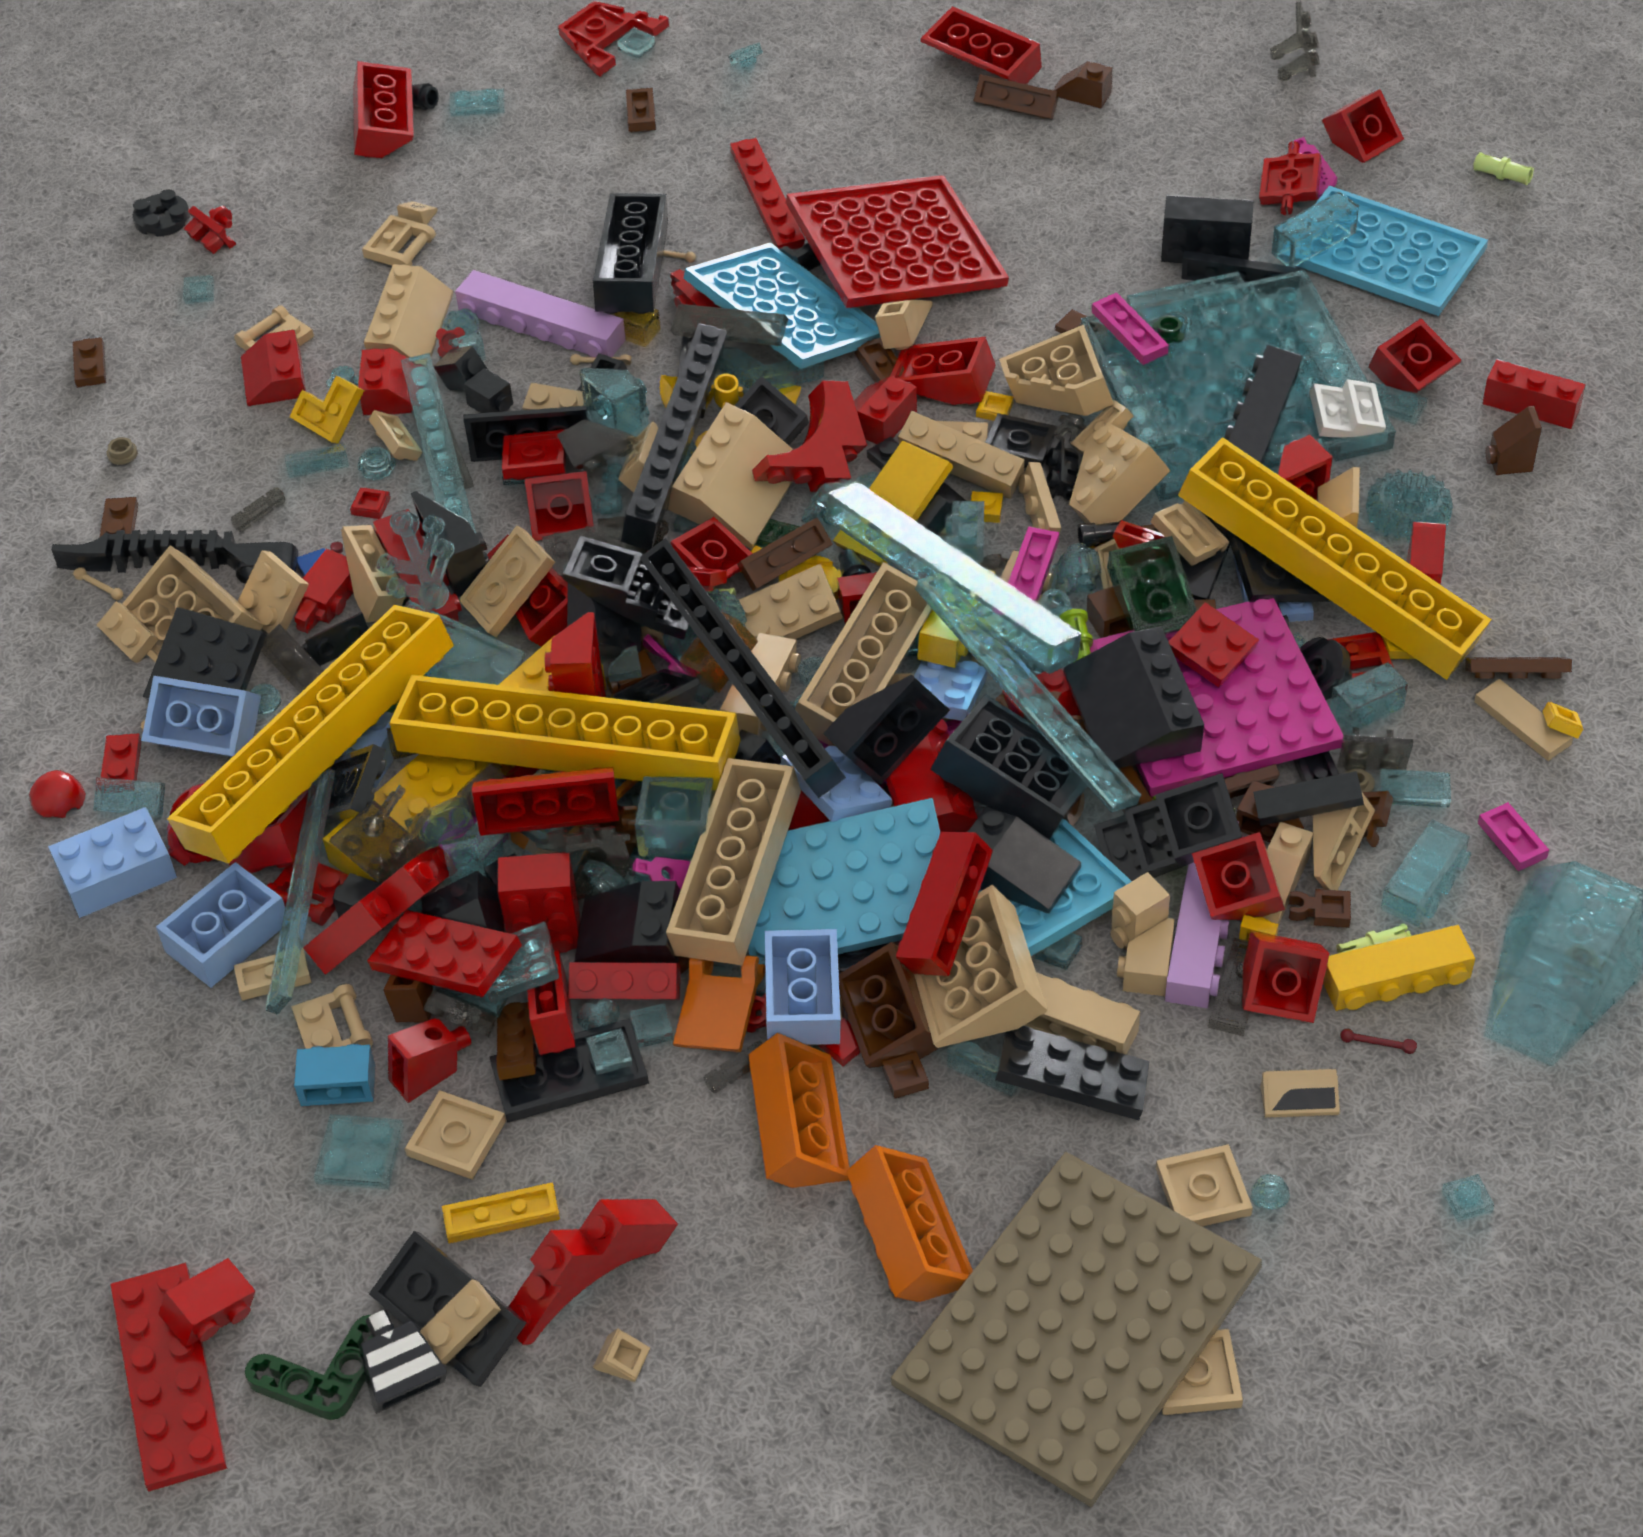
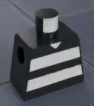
[359,1310,447,1414]

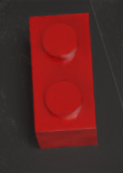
[158,1258,256,1347]

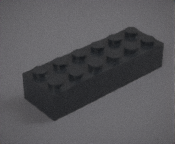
[593,193,668,314]

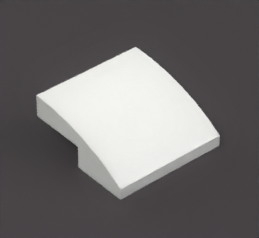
[1309,379,1386,438]

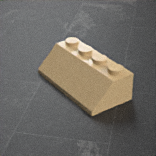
[364,264,453,371]

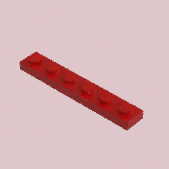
[730,138,805,250]

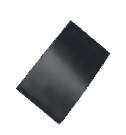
[563,536,689,640]
[1094,773,1242,881]

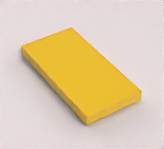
[833,440,953,567]

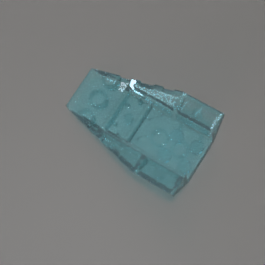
[1484,861,1643,1067]

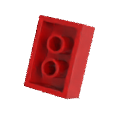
[498,852,580,955]

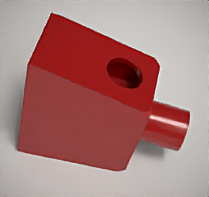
[388,1018,472,1103]

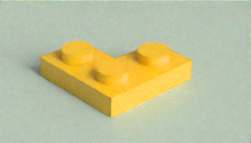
[289,376,364,444]

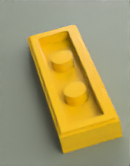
[442,1182,560,1244]

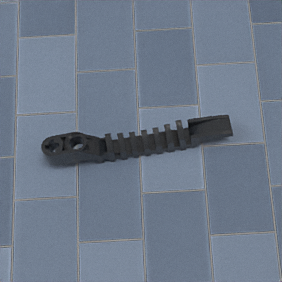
[51,530,298,584]

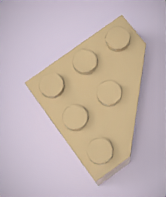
[999,325,1114,416]
[1069,422,1171,525]

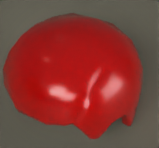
[29,770,86,818]

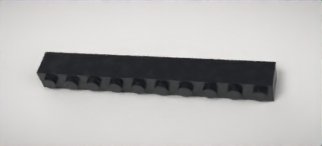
[620,323,727,550]
[1164,344,1303,607]
[639,538,846,798]

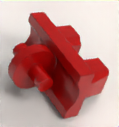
[183,205,236,254]

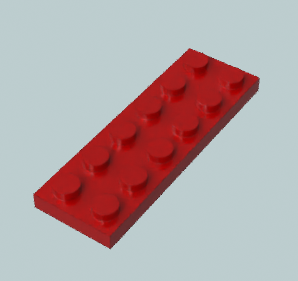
[110,1263,227,1492]

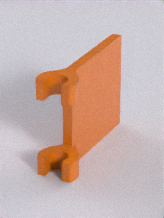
[673,956,765,1052]

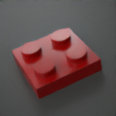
[502,429,567,480]
[1169,602,1259,688]

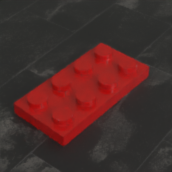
[367,910,522,997]

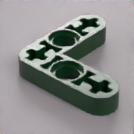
[245,1315,373,1420]

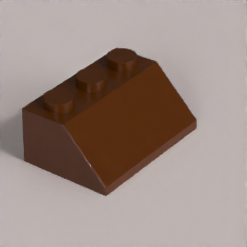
[839,942,939,1068]

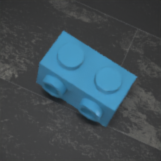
[294,1044,375,1106]

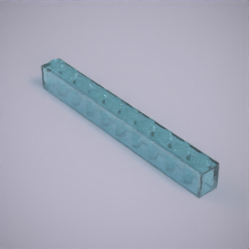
[826,481,1082,674]

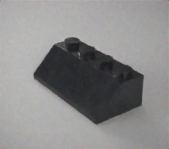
[463,406,592,462]

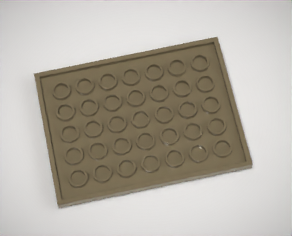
[891,1151,1262,1508]

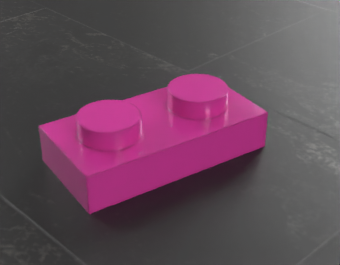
[1478,802,1549,871]

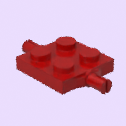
[1259,141,1322,216]

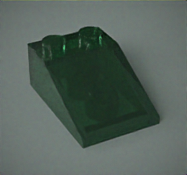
[1107,536,1197,634]

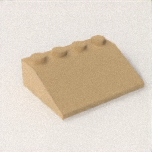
[668,402,793,549]
[122,545,264,662]
[914,885,1048,1048]

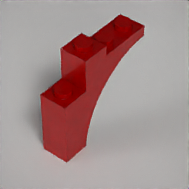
[752,380,867,495]
[303,843,458,975]
[508,1199,678,1345]

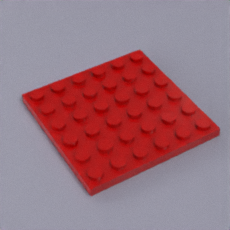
[786,175,1009,308]

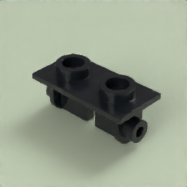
[1046,438,1078,500]
[302,612,369,668]

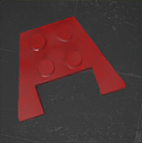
[558,1,669,77]

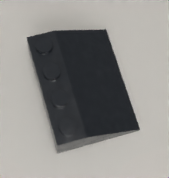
[1063,626,1204,771]
[930,694,1100,840]

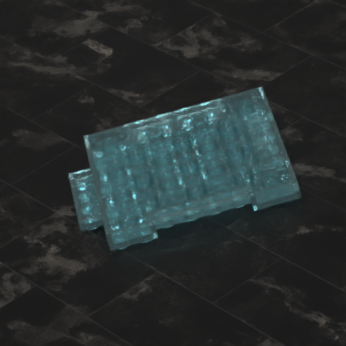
[1080,270,1396,501]

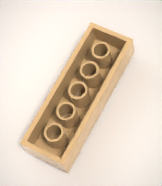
[795,562,940,746]
[666,758,801,966]

